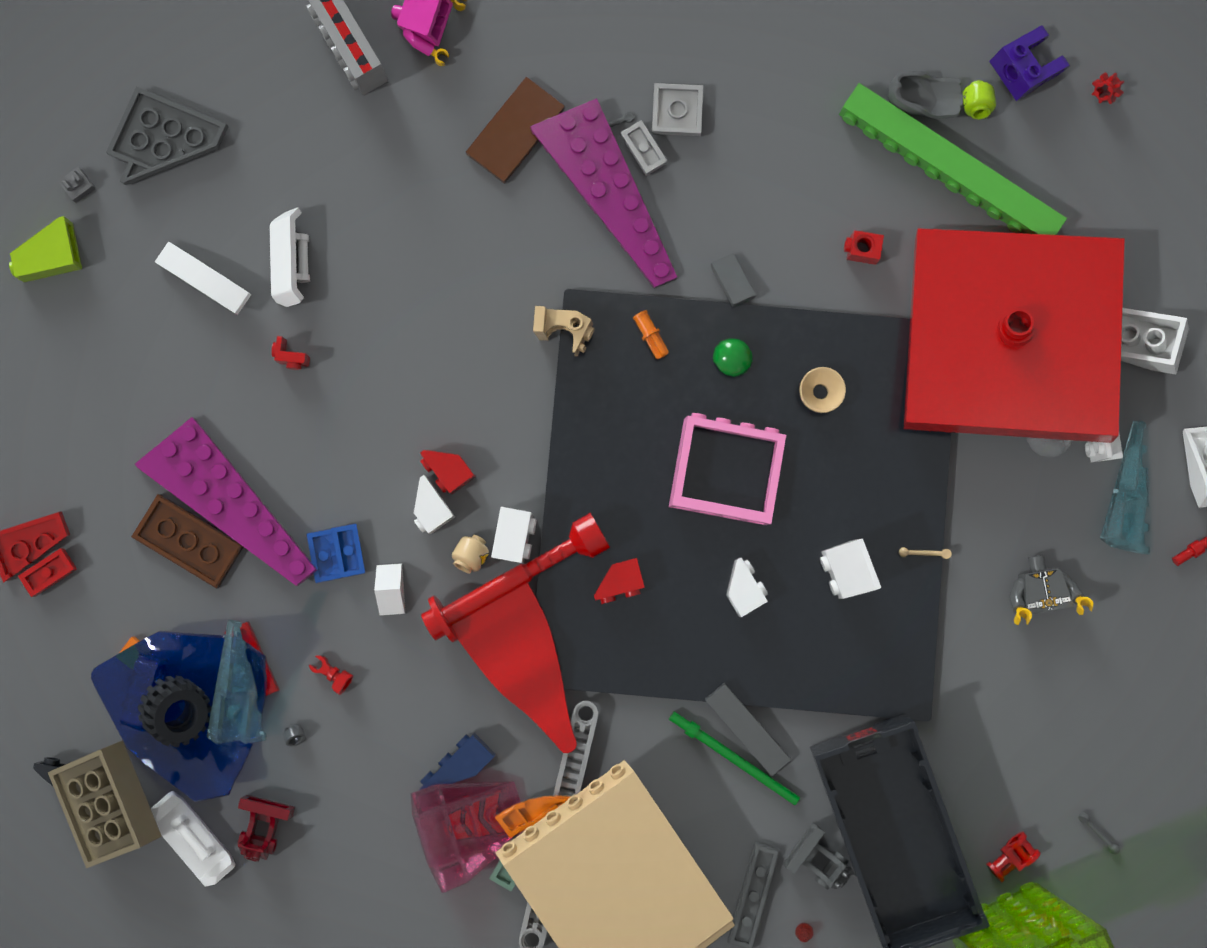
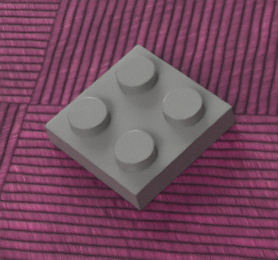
[652,83,703,136]

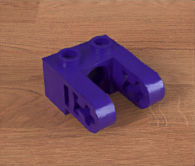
[989,25,1070,101]

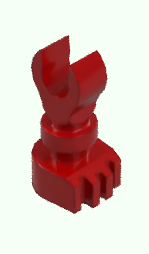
[309,656,354,695]

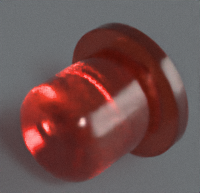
[795,923,813,942]

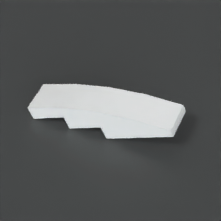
[155,241,252,315]

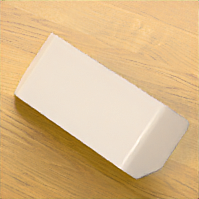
[270,207,310,307]
[151,791,236,887]

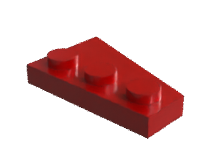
[0,511,70,583]

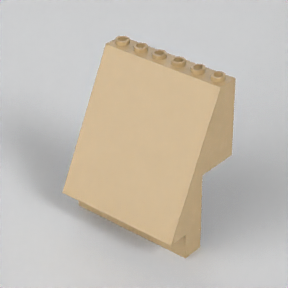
[495,760,735,948]

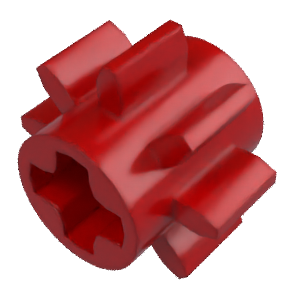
[1092,72,1125,104]

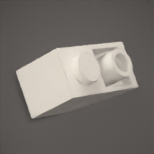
[726,558,768,617]

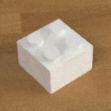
[491,507,537,563]

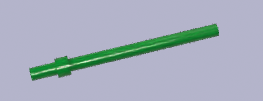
[668,711,800,805]

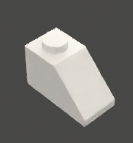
[414,475,455,534]

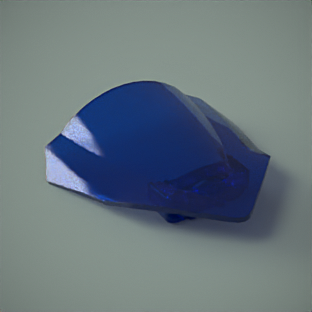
[91,631,267,802]

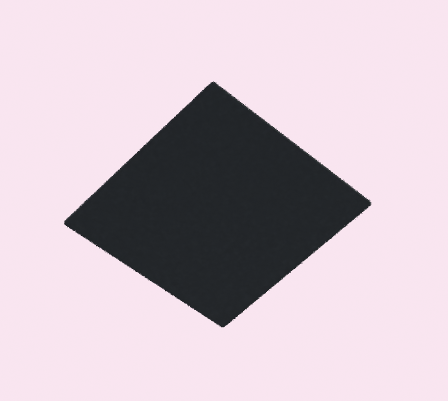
[536,289,951,721]

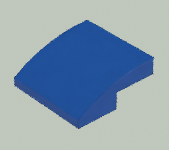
[307,524,365,583]

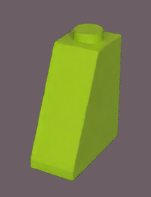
[9,216,82,282]

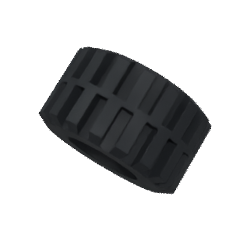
[138,676,212,747]

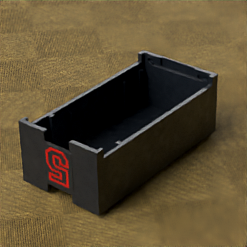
[810,714,990,948]

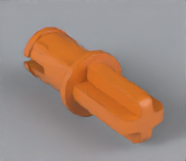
[633,310,669,359]

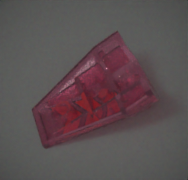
[411,781,524,893]

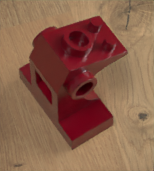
[237,795,295,862]

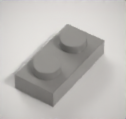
[620,120,667,176]

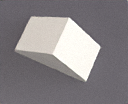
[374,564,405,615]

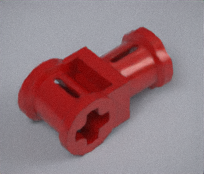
[986,832,1041,883]

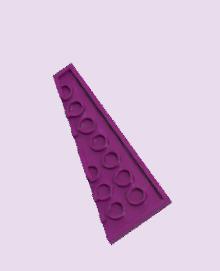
[530,98,677,289]
[135,417,317,586]

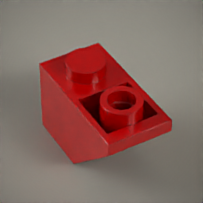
[420,450,476,494]
[594,558,645,604]

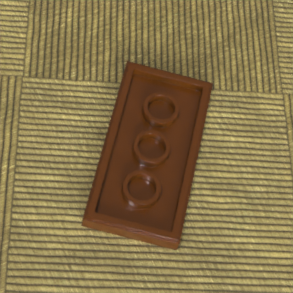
[466,77,565,184]
[131,494,244,588]

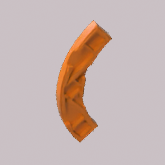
[495,795,571,838]

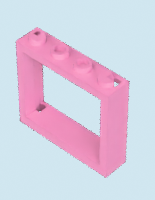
[669,413,786,525]

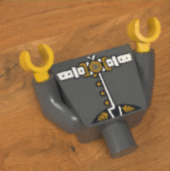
[1009,555,1094,625]

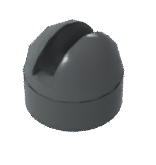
[283,724,306,747]

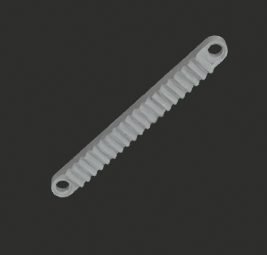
[519,700,598,948]

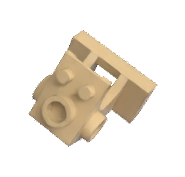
[533,306,595,356]

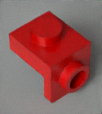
[272,336,310,370]

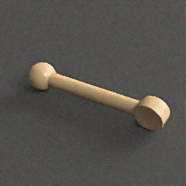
[899,547,952,559]

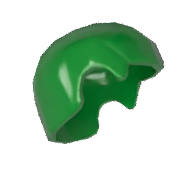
[713,338,753,377]

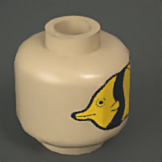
[452,535,489,574]

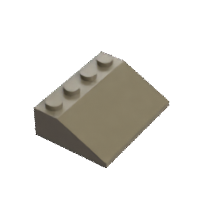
[48,740,162,868]

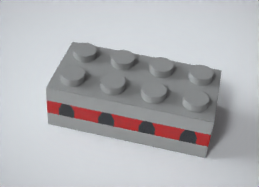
[306,0,388,95]

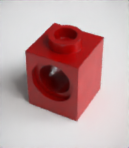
[844,230,884,265]

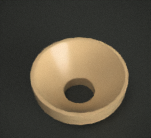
[799,367,846,413]

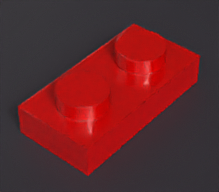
[18,548,77,597]

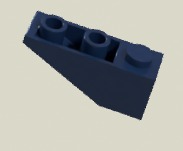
[418,733,496,794]

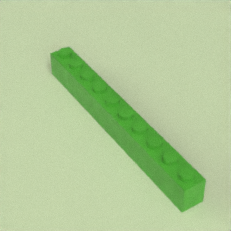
[839,83,1067,235]

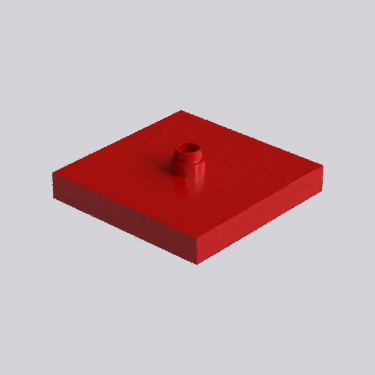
[904,228,1125,443]

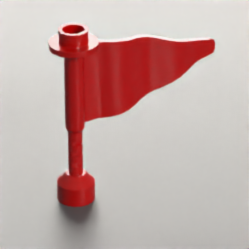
[421,513,610,753]

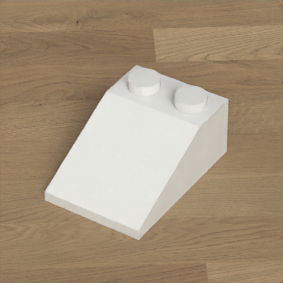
[1121,308,1189,375]
[1183,426,1207,508]
[820,538,881,599]

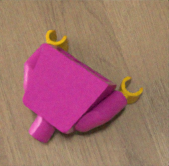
[391,0,467,66]

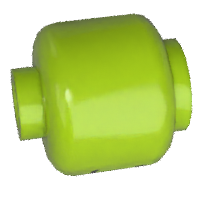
[962,80,996,120]

